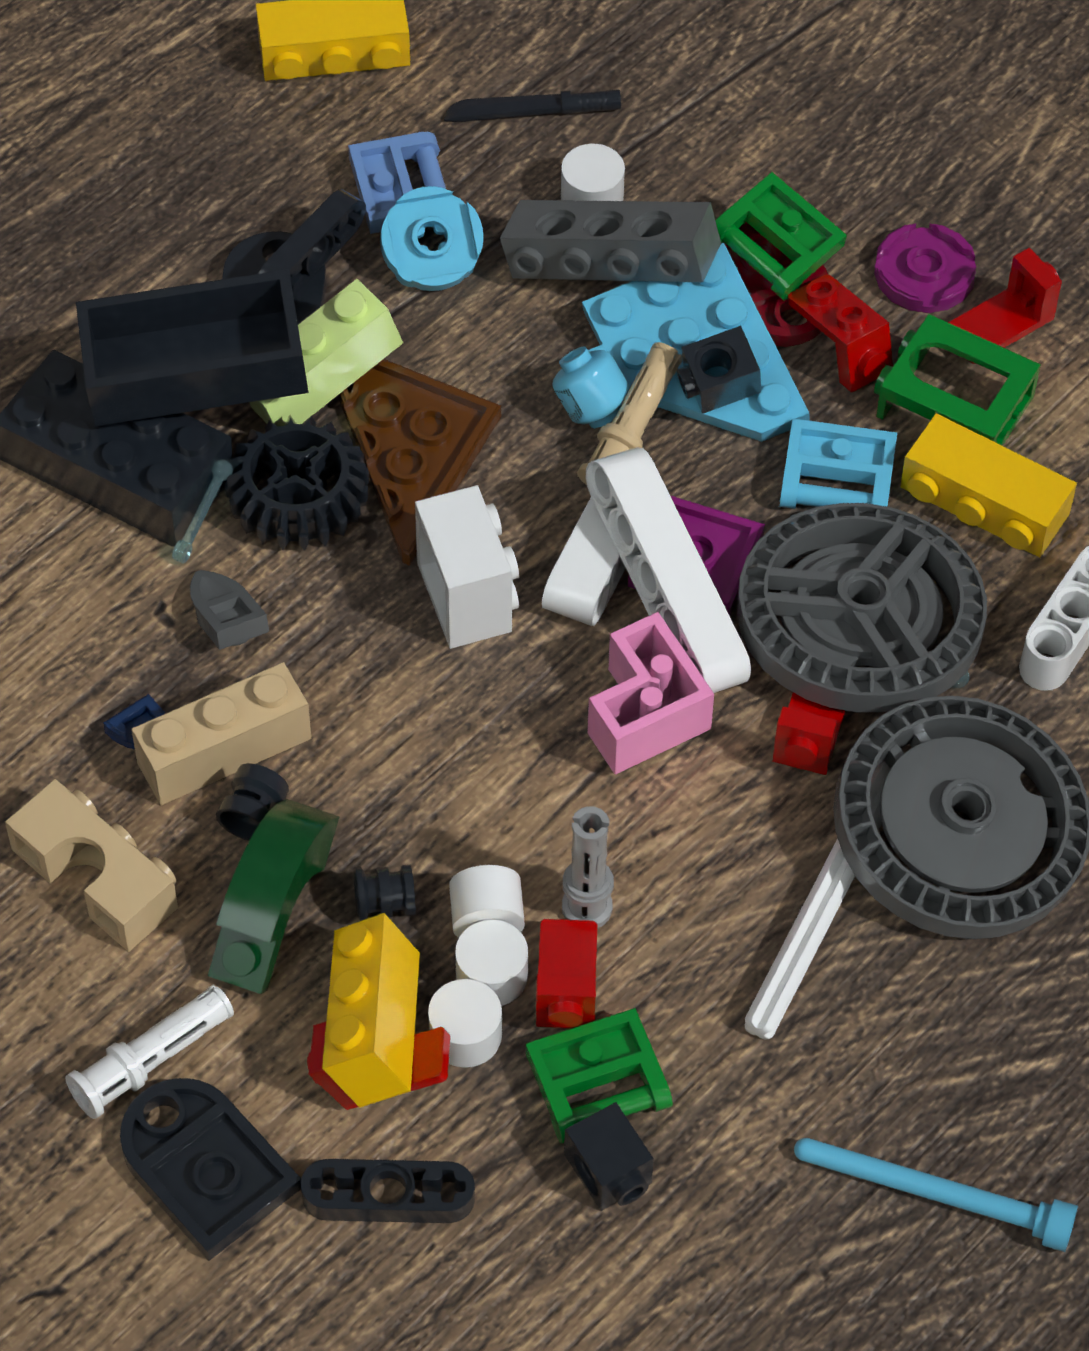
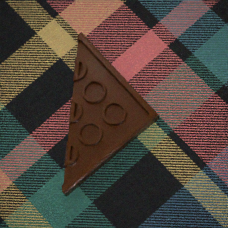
[337,359,501,566]

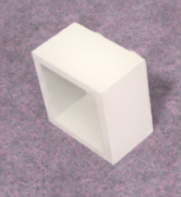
[415,485,519,649]

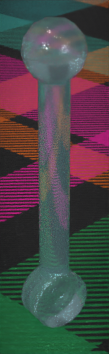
[172,460,233,564]

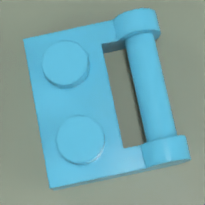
[779,419,897,509]

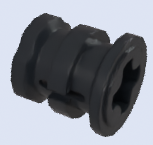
[354,865,416,921]

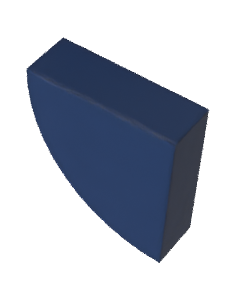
[103,694,166,750]

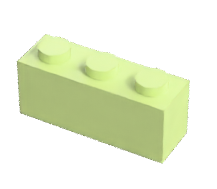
[249,279,403,427]

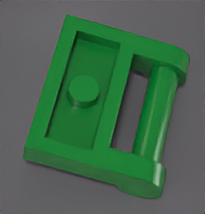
[715,172,847,300]
[525,1008,673,1144]

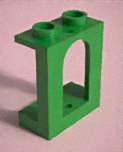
[874,314,1041,446]

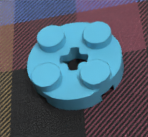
[380,186,483,291]

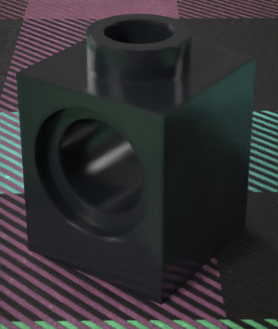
[676,325,761,414]
[564,1102,654,1211]

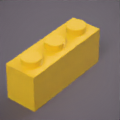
[256,0,410,81]
[900,413,1077,558]
[322,913,420,1108]

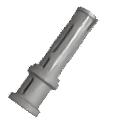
[562,806,614,928]

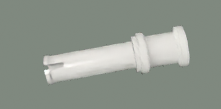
[65,985,234,1119]

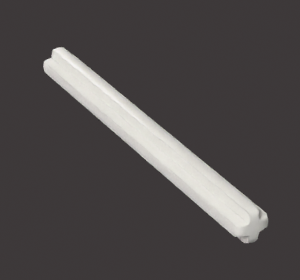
[744,761,891,1040]

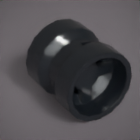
[216,763,289,841]

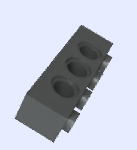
[500,200,721,282]

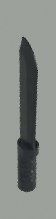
[444,89,621,122]

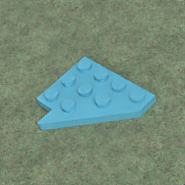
[582,243,810,442]

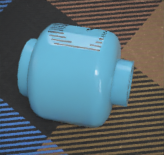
[552,347,630,428]

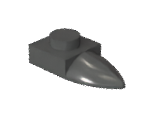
[190,570,269,650]

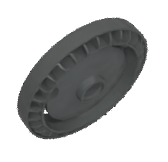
[737,503,987,712]
[833,696,1089,939]

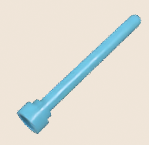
[794,1138,1078,1252]

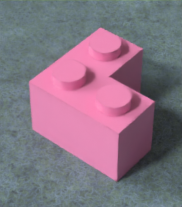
[588,612,714,775]

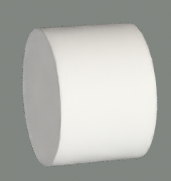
[561,144,625,201]
[449,865,525,938]
[455,919,528,1006]
[428,979,502,1068]

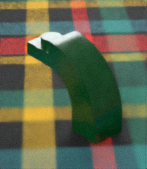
[208,799,340,994]

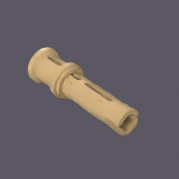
[577,342,683,485]

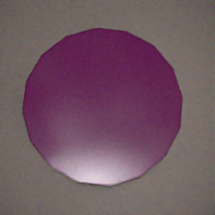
[874,223,977,313]

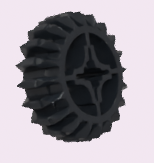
[225,415,369,551]

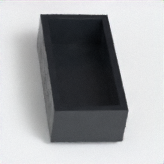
[76,269,309,426]
[0,349,233,549]

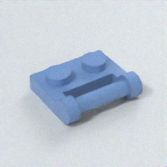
[348,132,446,234]

